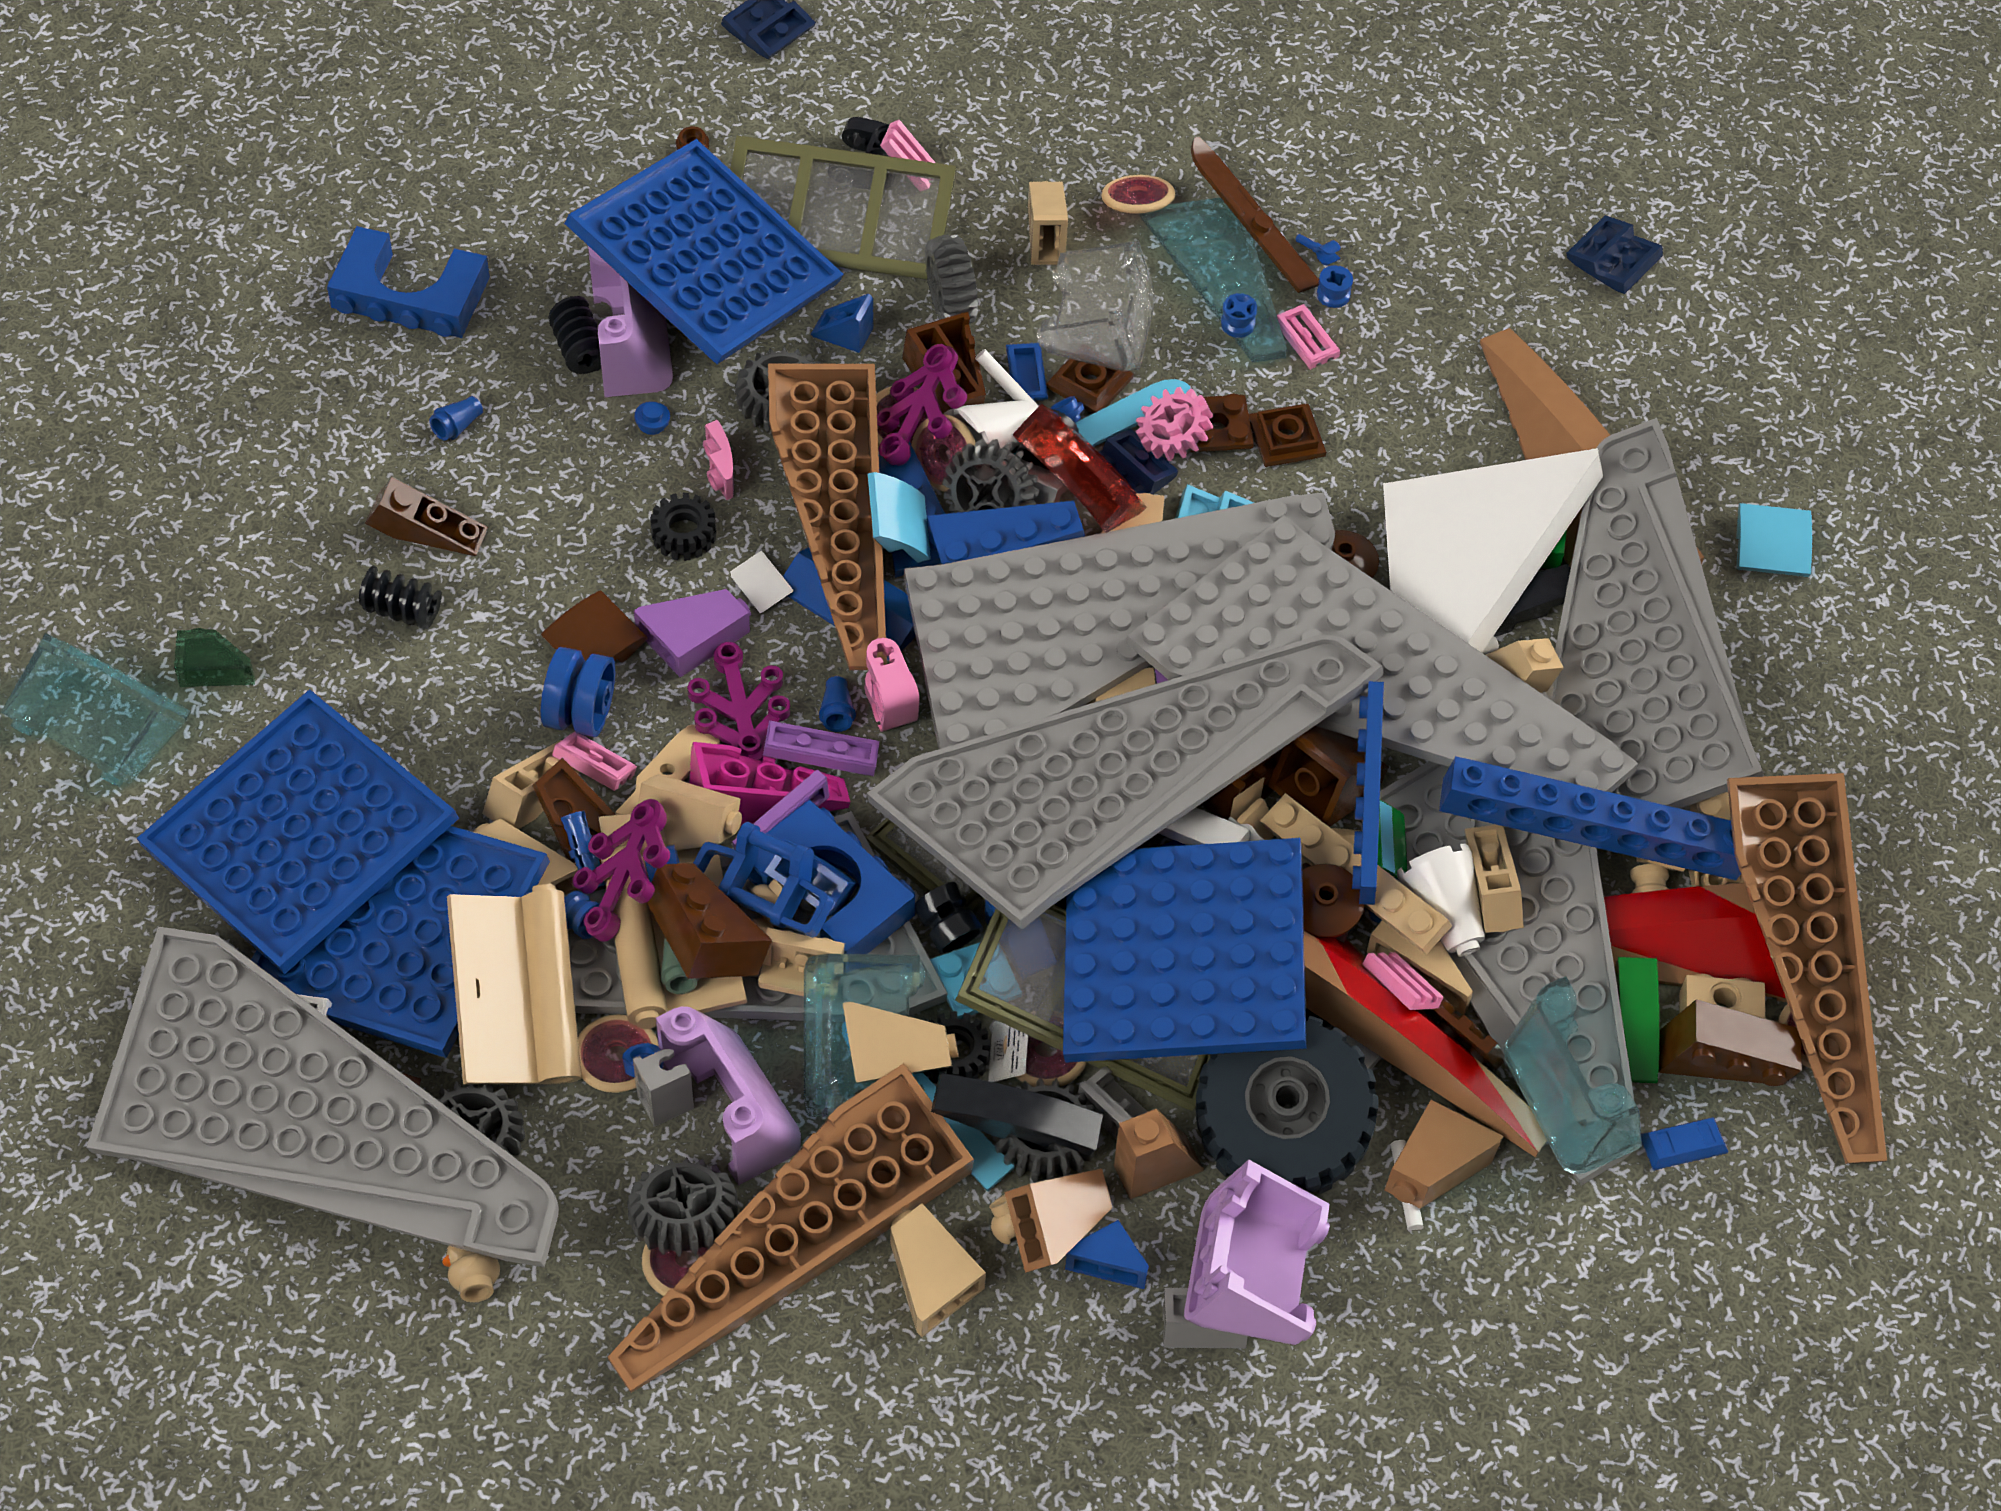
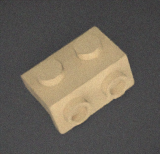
[758,928,845,1002]

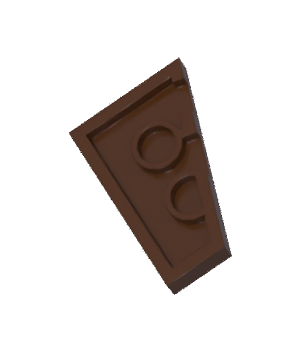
[532,758,616,867]
[1422,998,1505,1071]

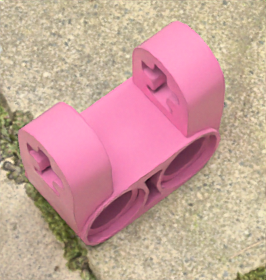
[864,638,919,732]

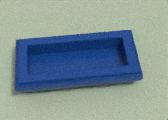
[1006,343,1048,401]
[1639,1117,1728,1171]

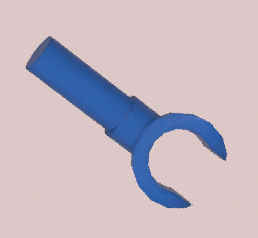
[1296,234,1341,265]

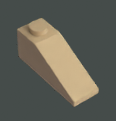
[482,740,580,829]
[1465,825,1524,933]
[1367,920,1473,1015]

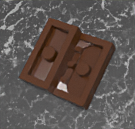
[541,590,648,663]

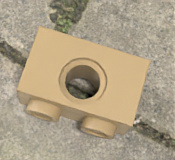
[1679,974,1766,1019]

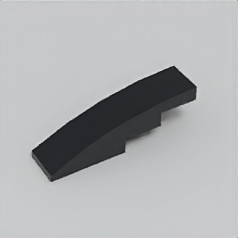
[1494,564,1571,637]
[931,1073,1103,1156]

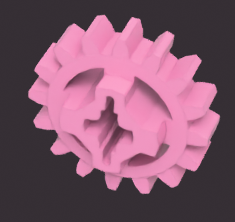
[1136,387,1213,461]

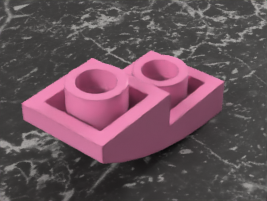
[703,420,734,500]

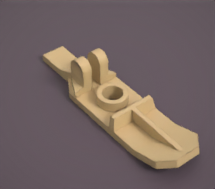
[615,725,720,815]

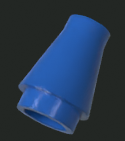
[429,396,483,441]
[819,676,856,732]

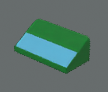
[1377,800,1408,879]

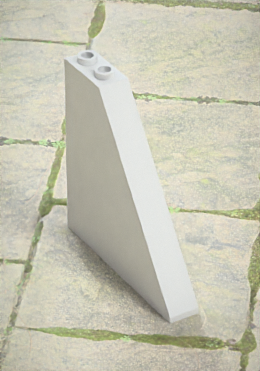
[1383,448,1603,653]

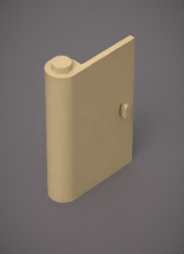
[601,845,747,1029]
[447,884,582,1084]

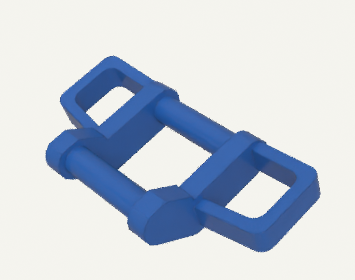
[693,822,834,938]

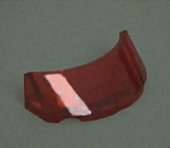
[1013,404,1147,533]

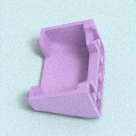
[588,246,673,397]
[656,1006,801,1186]
[1184,1160,1330,1345]

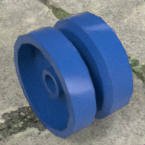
[540,647,616,737]

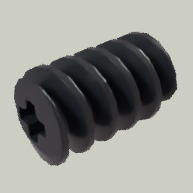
[548,296,602,374]
[359,565,442,630]

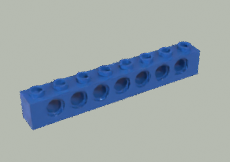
[1439,756,1741,880]

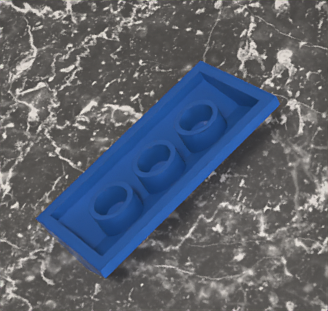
[783,547,916,661]

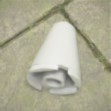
[942,400,1039,467]
[1397,844,1485,957]

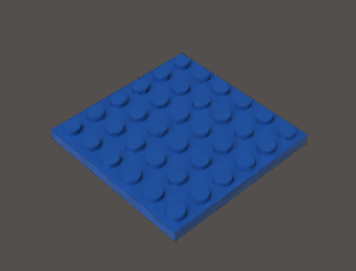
[564,139,844,364]
[136,689,459,974]
[251,826,550,1058]
[1063,838,1307,1063]

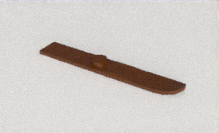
[1191,136,1319,293]

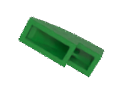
[1614,957,1659,1084]

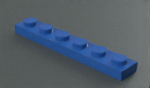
[1352,681,1384,905]

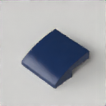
[721,0,816,59]
[1566,215,1663,294]
[1075,428,1178,509]

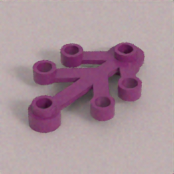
[877,344,967,466]
[687,642,790,761]
[573,799,670,942]

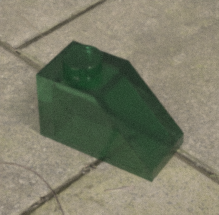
[174,628,255,687]

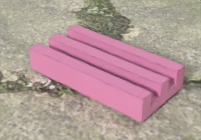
[880,120,935,193]
[1274,304,1340,370]
[552,731,637,791]
[1363,952,1443,1010]

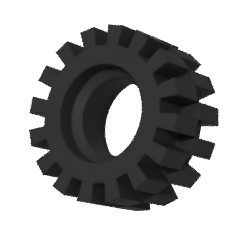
[650,493,716,561]
[924,1011,990,1084]

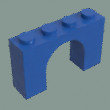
[327,226,490,338]
[748,799,915,971]

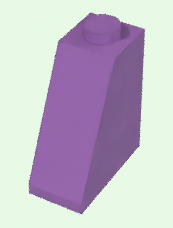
[634,589,751,677]

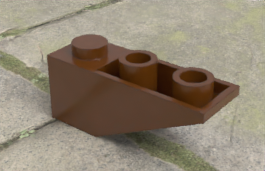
[365,476,488,556]

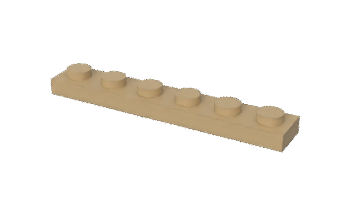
[1260,793,1452,955]

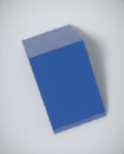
[811,294,873,353]
[1065,1220,1149,1289]

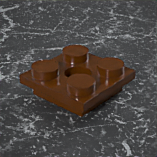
[1046,345,1134,414]
[1190,394,1254,452]
[1249,404,1326,467]

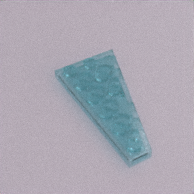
[1140,198,1287,363]

